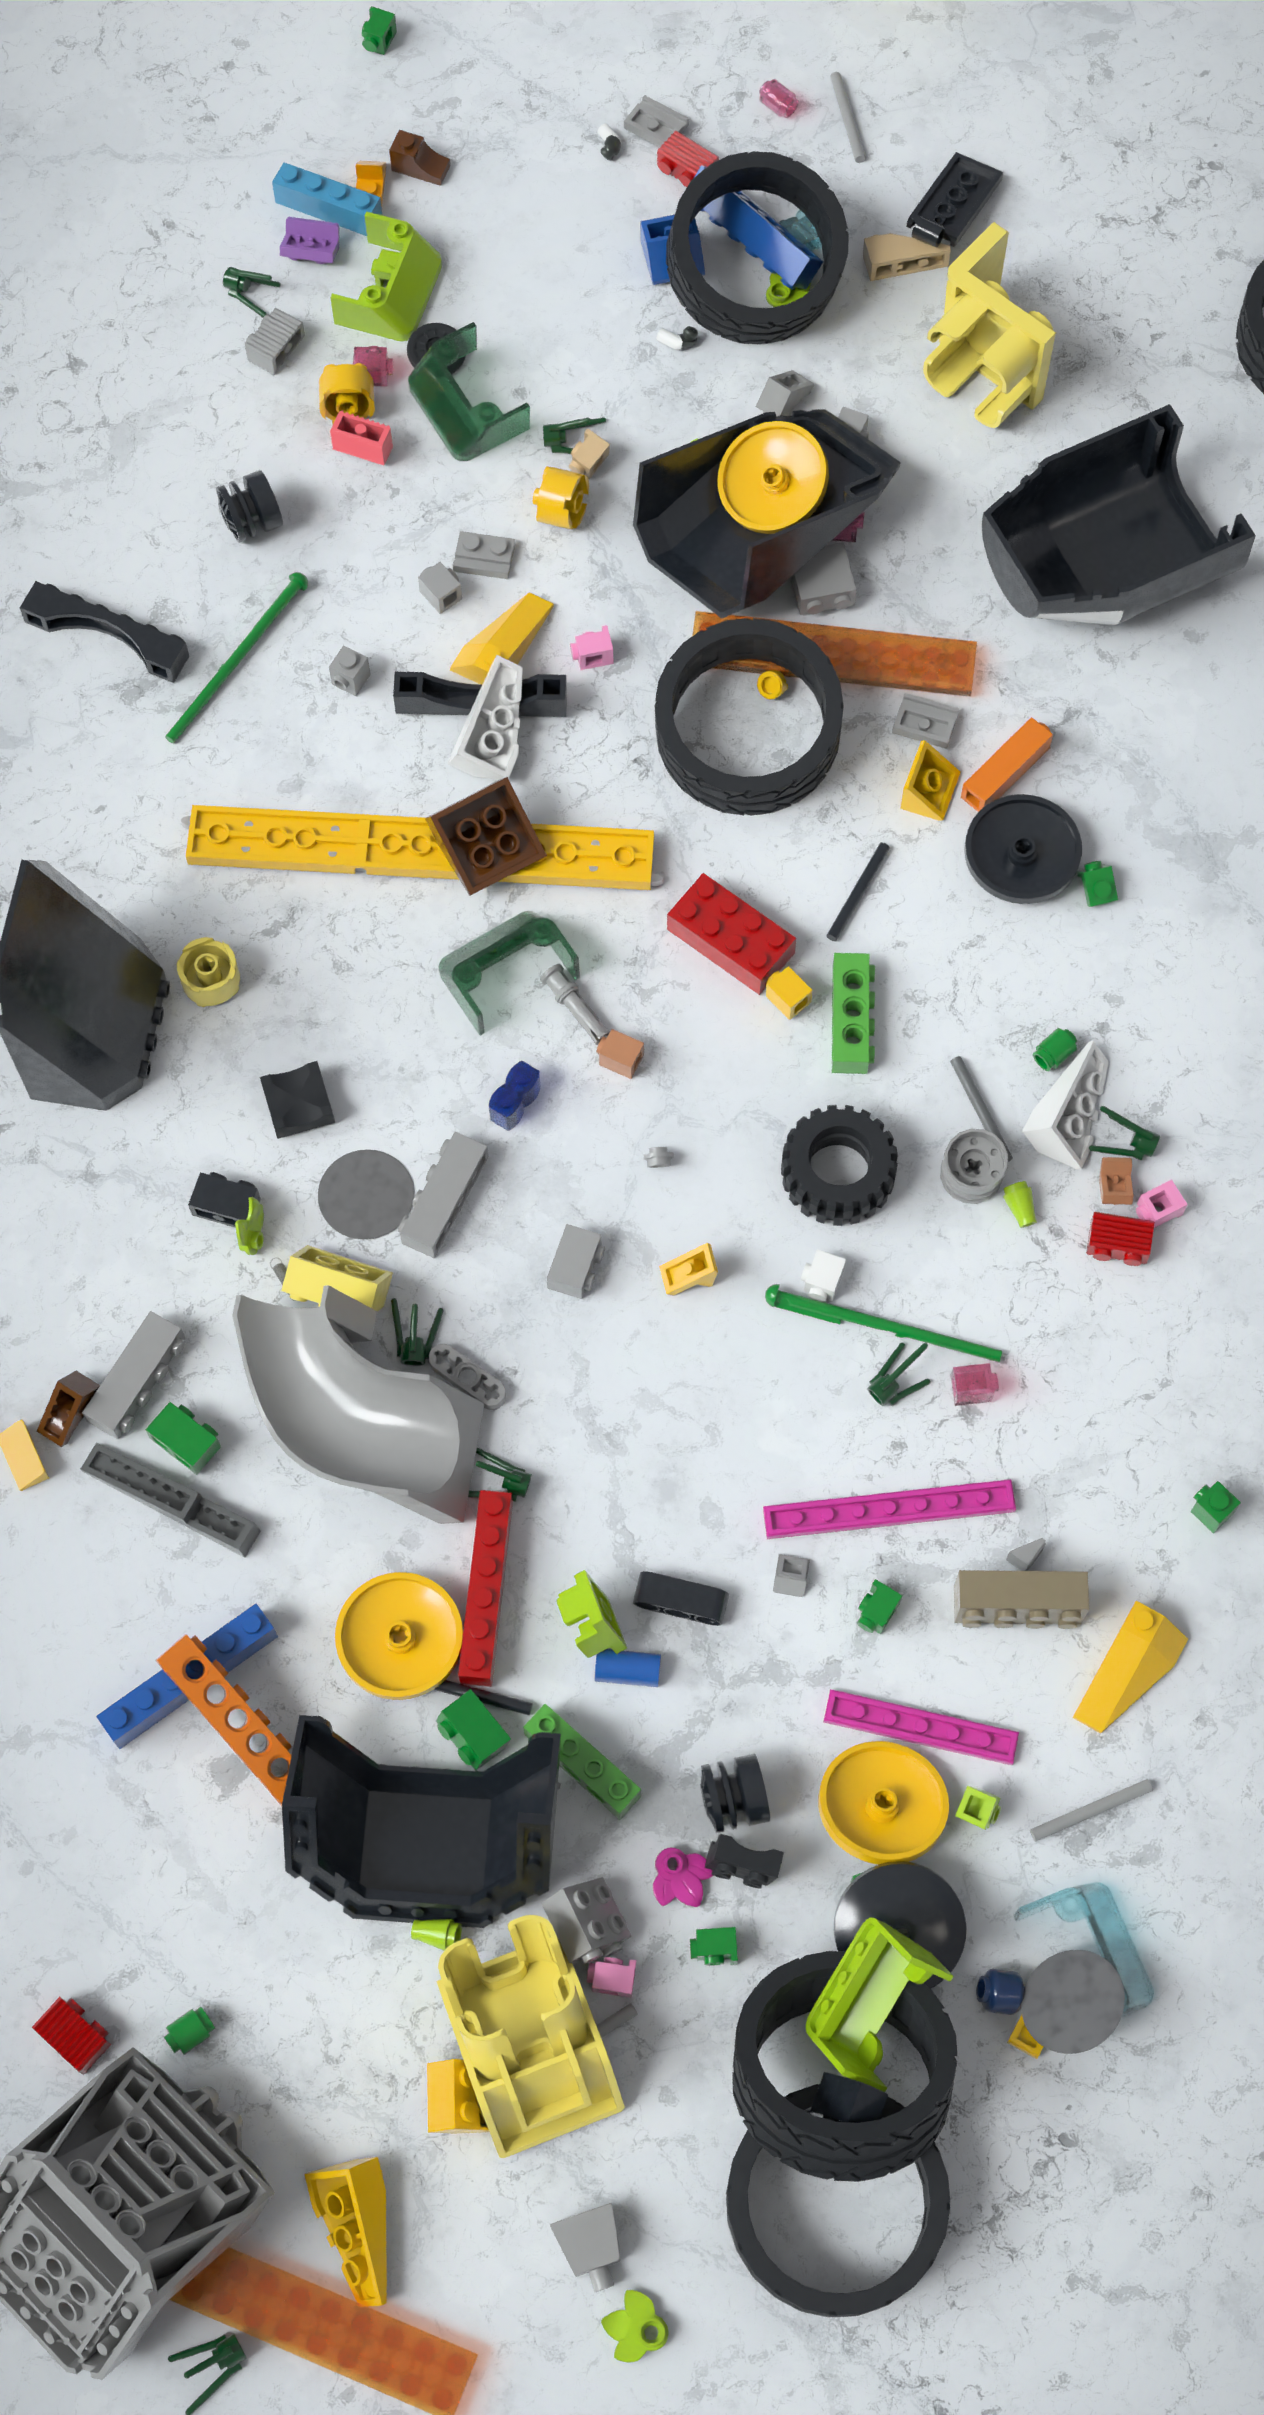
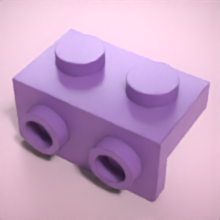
[280,217,339,264]

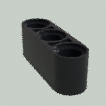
[633,1571,729,1626]

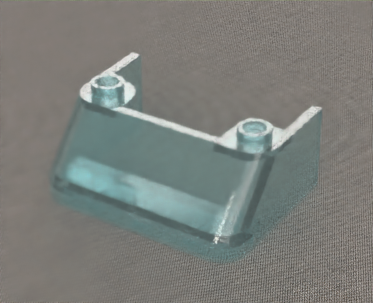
[1013,1882,1154,2018]

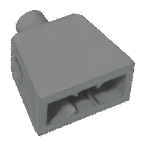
[550,2203,621,2292]

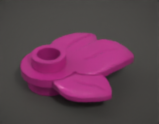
[653,1848,713,1907]

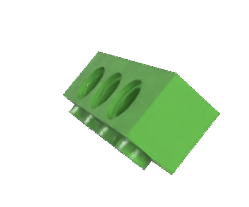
[831,953,875,1074]
[523,1704,641,1820]

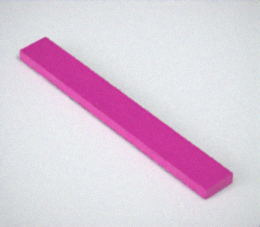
[763,1479,1016,1539]

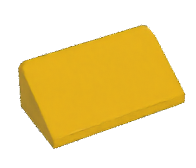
[0,1419,49,1491]

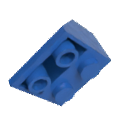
[640,215,705,285]

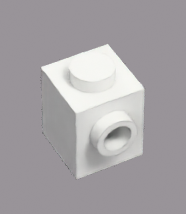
[801,1249,846,1302]

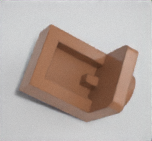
[1099,1157,1134,1205]

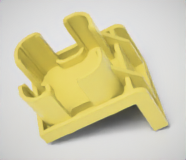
[923,222,1056,428]
[436,1915,625,2158]

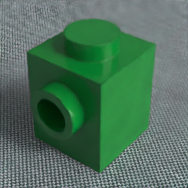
[1191,1481,1241,1534]

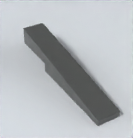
[80,1443,261,1558]

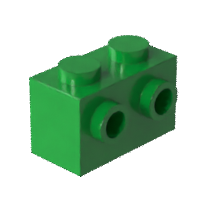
[145,1402,221,1475]
[436,1689,511,1771]

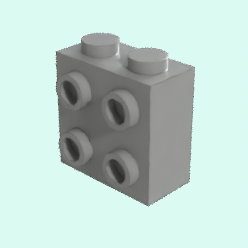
[790,542,857,615]
[541,1877,632,1964]

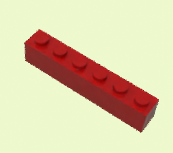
[458,1490,513,1687]

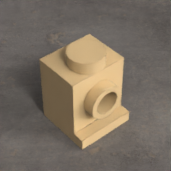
[569,428,610,479]

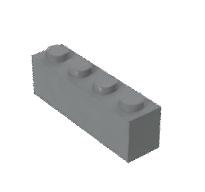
[398,1132,489,1258]
[82,1311,185,1439]

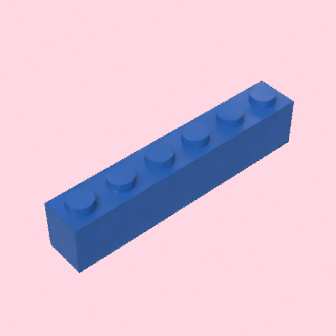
[694,165,824,290]
[96,1603,278,1750]

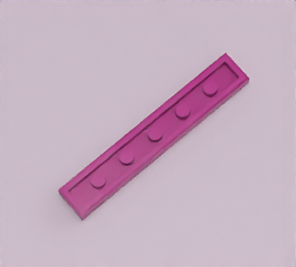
[823,1689,1019,1766]

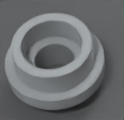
[644,1147,674,1168]

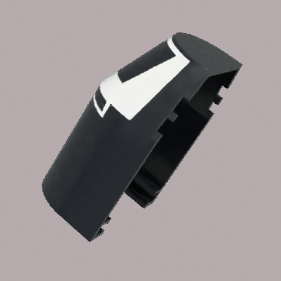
[982,404,1256,625]

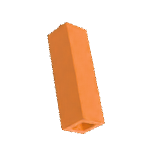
[961,717,1053,812]

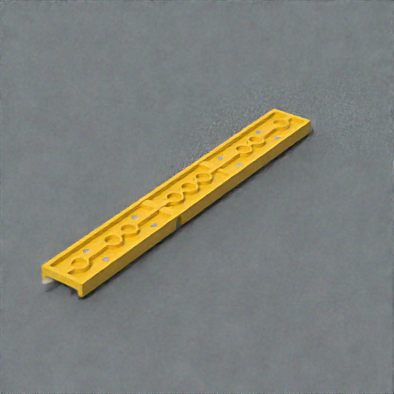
[181,805,663,890]

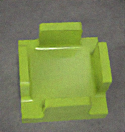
[556,1570,627,1658]

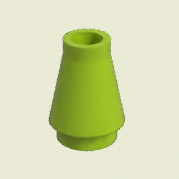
[1003,1181,1037,1228]
[411,1919,462,1951]

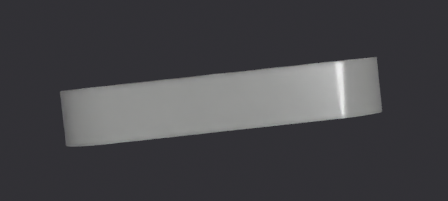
[429,1344,506,1410]

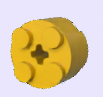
[319,363,375,424]
[532,466,589,530]

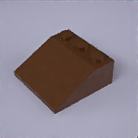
[425,777,547,896]

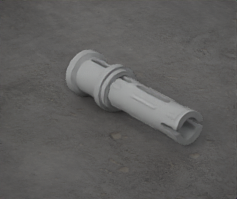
[540,964,610,1045]

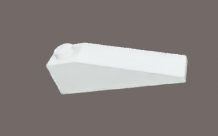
[448,655,523,780]
[1022,1041,1109,1169]

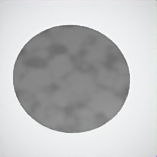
[318,1150,414,1239]
[1021,1950,1125,2054]

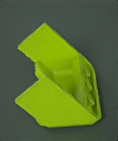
[330,211,442,342]
[806,1918,954,2092]

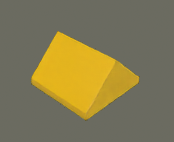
[900,740,961,821]

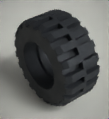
[781,1105,898,1226]

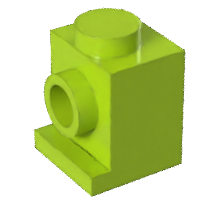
[955,1786,1001,1830]

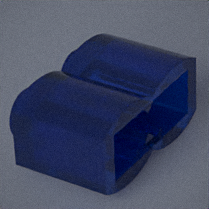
[489,1061,541,1131]

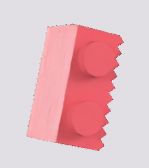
[330,410,393,465]

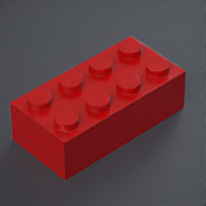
[667,873,797,995]

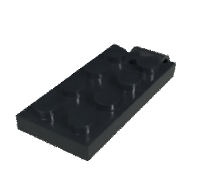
[906,152,1004,248]

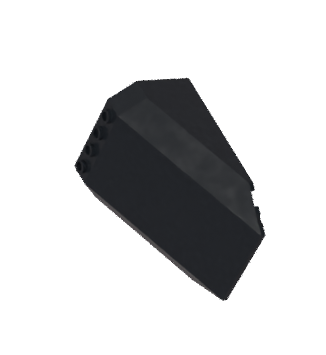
[633,409,901,619]
[0,859,170,1111]

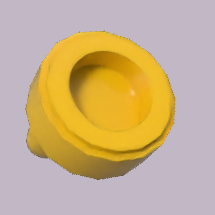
[757,670,788,699]

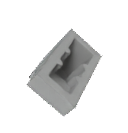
[756,370,814,416]

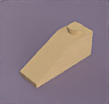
[863,233,951,281]

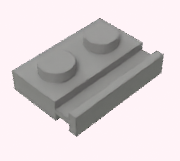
[624,95,689,147]
[453,531,515,579]
[892,693,959,749]

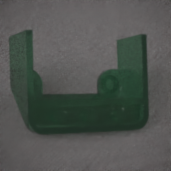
[408,322,530,461]
[439,911,580,1035]

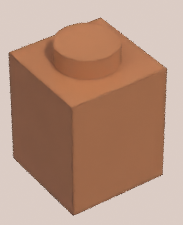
[596,1029,644,1079]

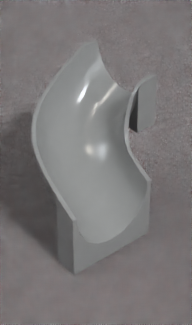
[232,1285,484,1524]

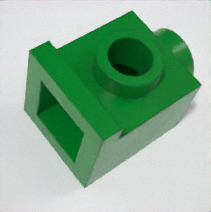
[362,6,397,55]
[857,1579,903,1634]
[690,1927,738,1966]

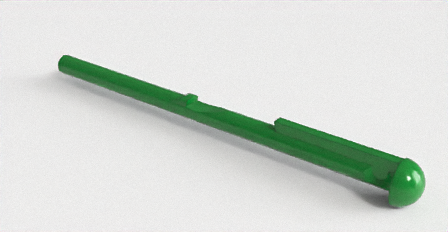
[165,572,308,744]
[765,1284,1002,1362]

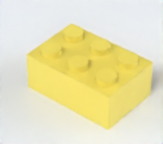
[281,1245,393,1312]

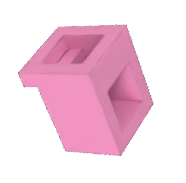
[570,625,614,670]
[1136,1180,1188,1228]
[587,1957,636,1998]

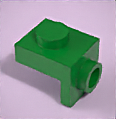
[1077,861,1118,907]

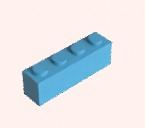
[272,162,382,236]

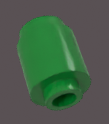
[1033,1028,1077,1071]
[164,2007,216,2055]

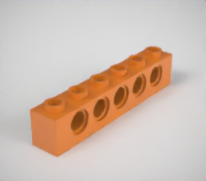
[155,1634,292,1806]

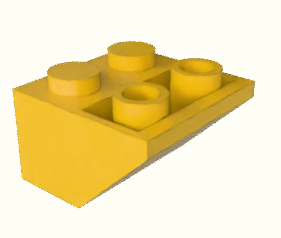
[427,2059,489,2134]

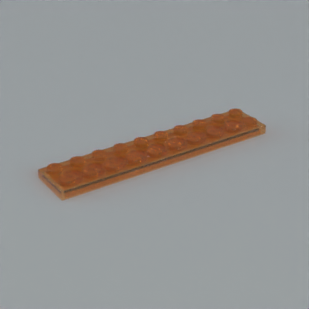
[692,611,977,697]
[169,2247,478,2415]

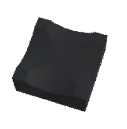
[260,1061,335,1139]
[704,1834,784,1889]

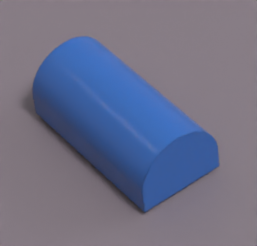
[595,1649,661,1687]

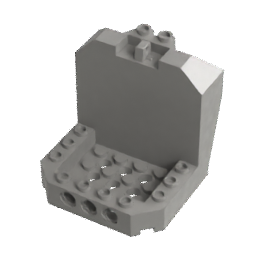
[0,2047,275,2380]

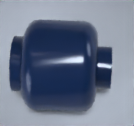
[976,1968,1025,2015]

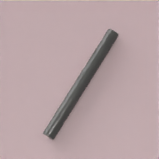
[950,1056,1013,1162]

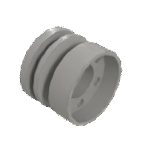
[940,1129,1008,1204]

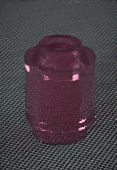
[759,79,799,118]

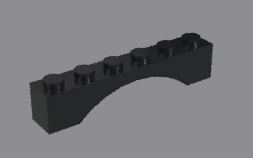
[19,581,189,683]
[393,671,567,717]

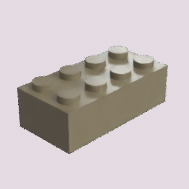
[954,1570,1089,1629]

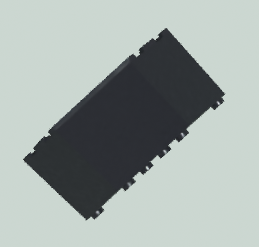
[282,1715,561,1928]

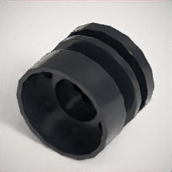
[216,470,283,543]
[700,1754,770,1833]

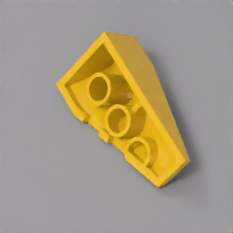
[450,592,554,685]
[1073,1600,1188,1734]
[304,2157,387,2307]

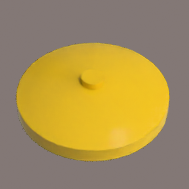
[718,421,829,534]
[335,1572,463,1700]
[818,1741,949,1865]

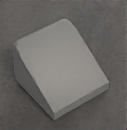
[1006,1538,1046,1571]
[773,1554,810,1597]

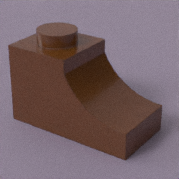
[389,129,451,186]
[37,1370,100,1447]

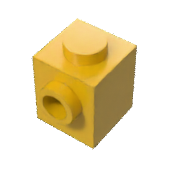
[766,966,813,1020]

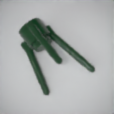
[223,267,281,318]
[543,417,606,454]
[1089,1106,1160,1160]
[391,1298,444,1366]
[867,1342,930,1406]
[468,1448,532,1502]
[168,2334,247,2415]

